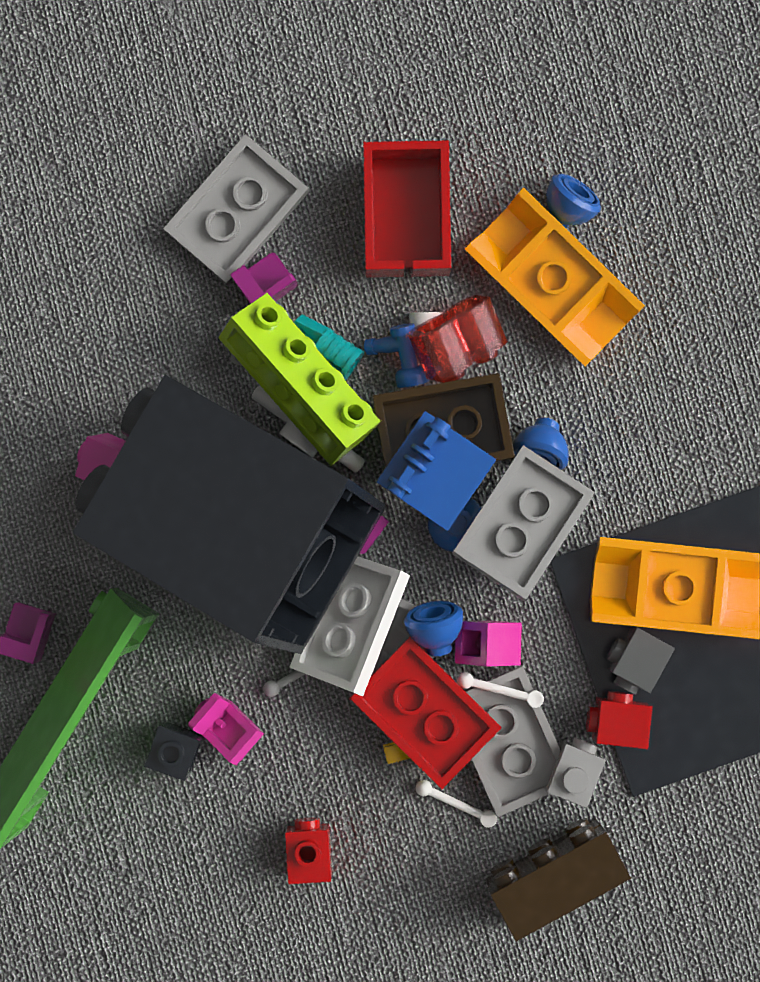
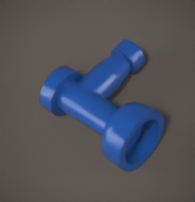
[364,323,430,388]

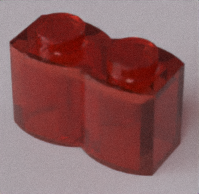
[407,295,508,383]

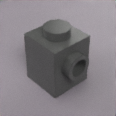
[607,626,675,695]

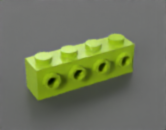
[218,293,381,466]

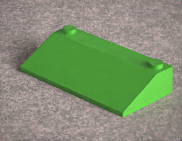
[0,587,159,849]

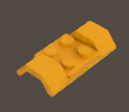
[465,187,645,366]
[590,537,760,639]

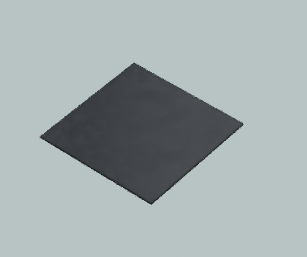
[550,486,760,797]

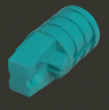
[294,314,364,381]

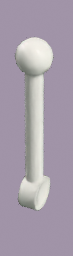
[457,672,544,708]
[415,780,497,828]

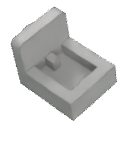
[546,737,606,808]

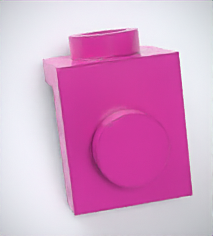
[188,693,264,766]

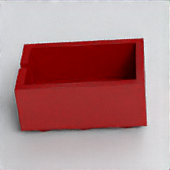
[363,140,451,278]

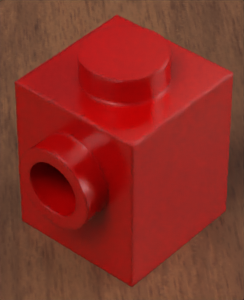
[586,691,653,749]
[285,817,332,884]

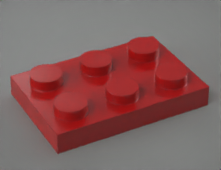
[350,636,502,789]

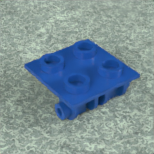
[376,411,496,531]

